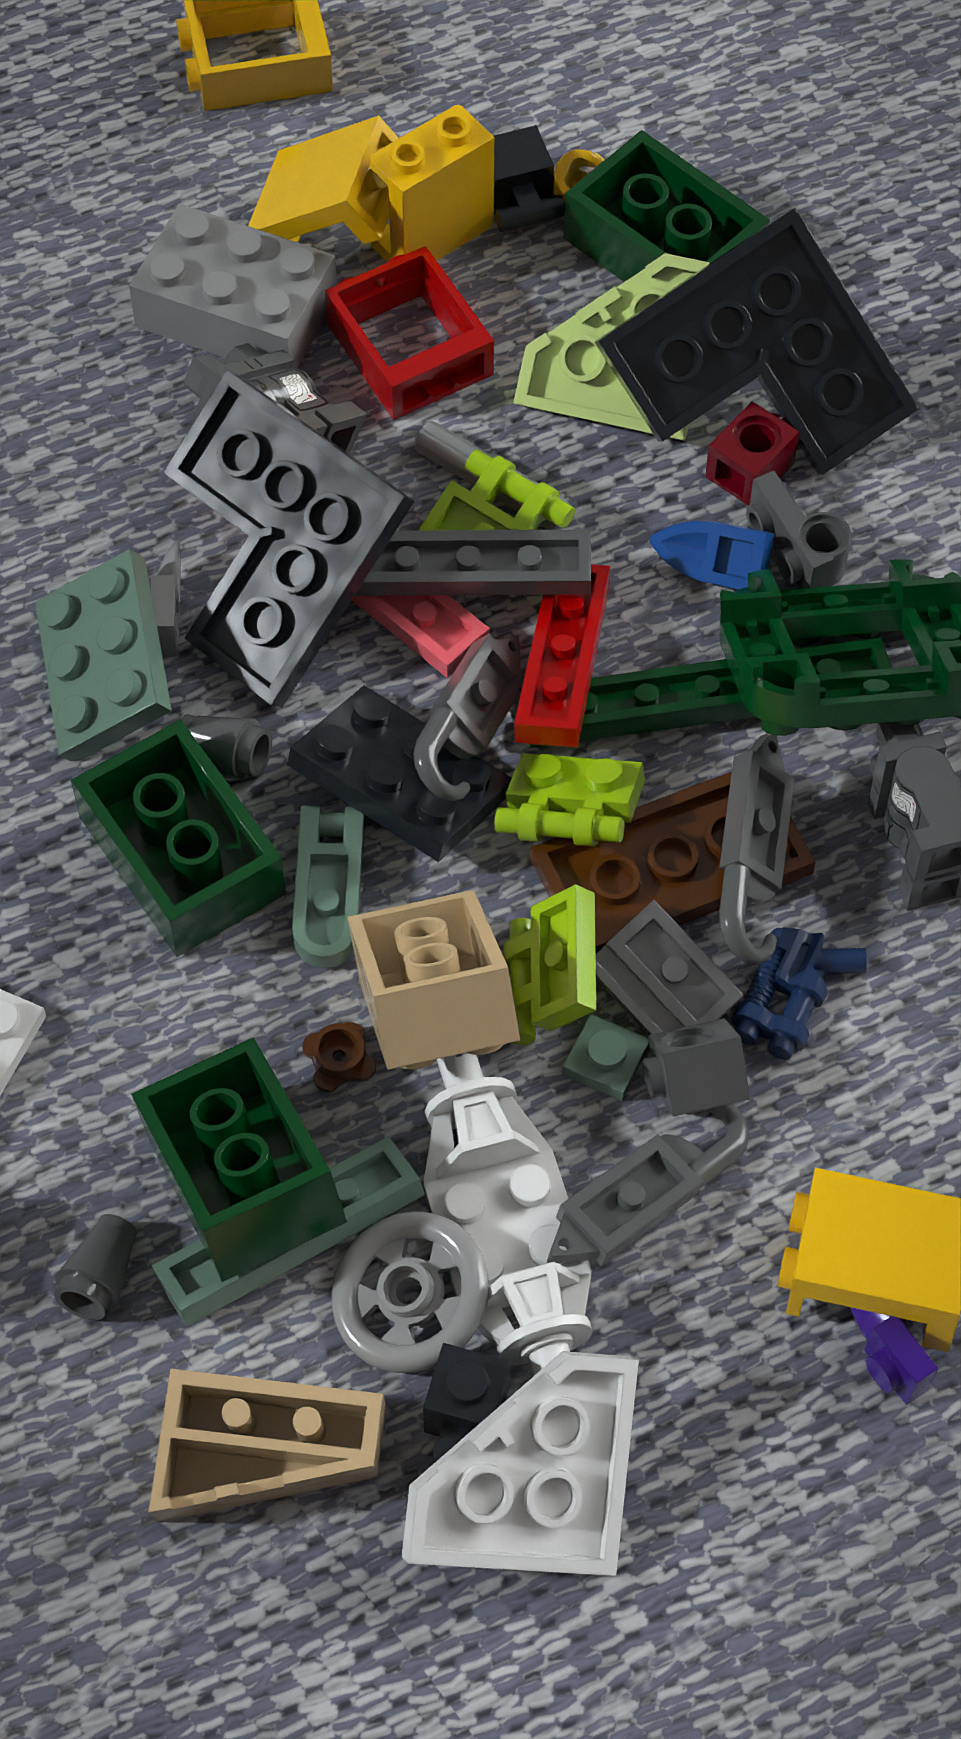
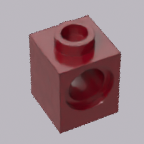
[705,401,799,506]

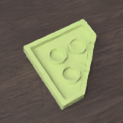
[513,253,710,441]

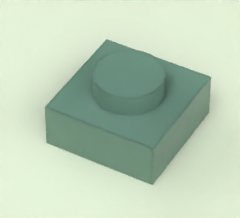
[563,1014,650,1101]

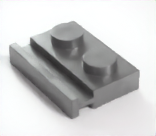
[595,900,744,1035]

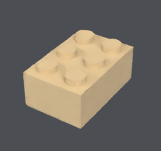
[347,890,520,1070]

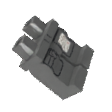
[184,343,367,454]
[868,722,961,911]

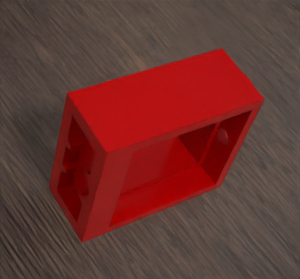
[325,246,494,421]

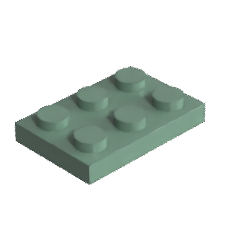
[35,548,172,761]

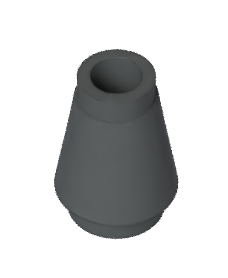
[181,714,272,779]
[54,1214,137,1320]

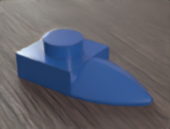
[649,521,775,590]

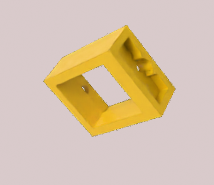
[176,0,333,111]

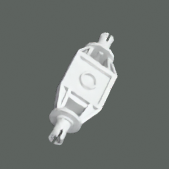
[424,1052,593,1376]

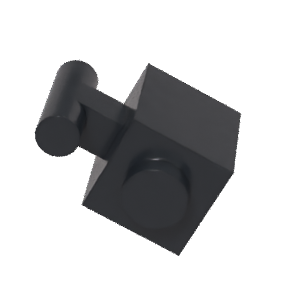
[494,125,565,232]
[423,1343,511,1464]

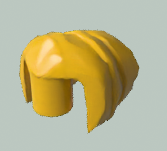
[553,150,605,202]

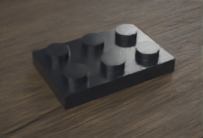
[287,685,512,862]

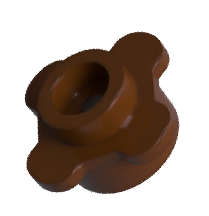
[302,1022,376,1092]

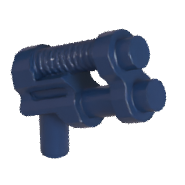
[731,927,867,1060]

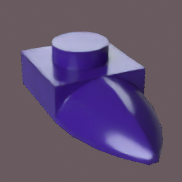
[850,1307,939,1405]

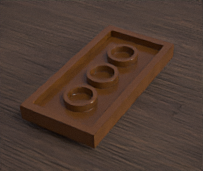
[530,772,816,954]

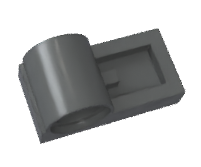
[746,471,852,588]

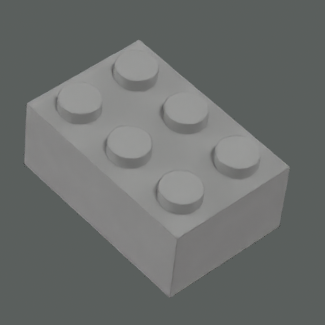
[129,203,337,369]

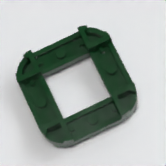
[719,559,961,736]

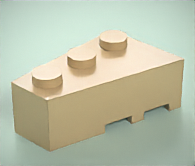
[148,1369,386,1522]

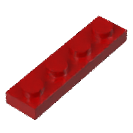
[514,564,610,748]

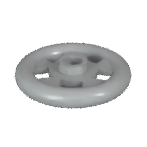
[332,1212,489,1373]

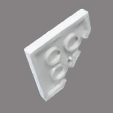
[402,1351,639,1576]

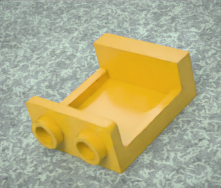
[369,105,495,262]
[248,115,398,244]
[777,1167,961,1352]

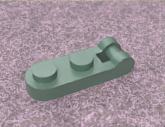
[292,805,365,968]

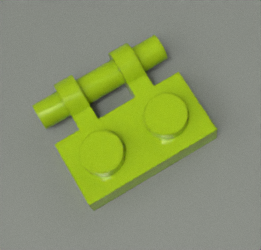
[419,449,576,531]
[494,753,645,847]
[503,884,596,1045]

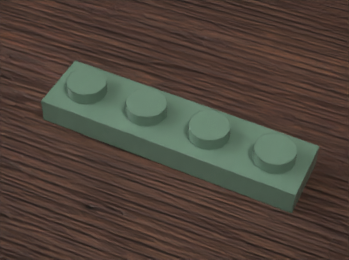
[152,1136,425,1327]

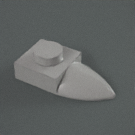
[151,540,181,657]

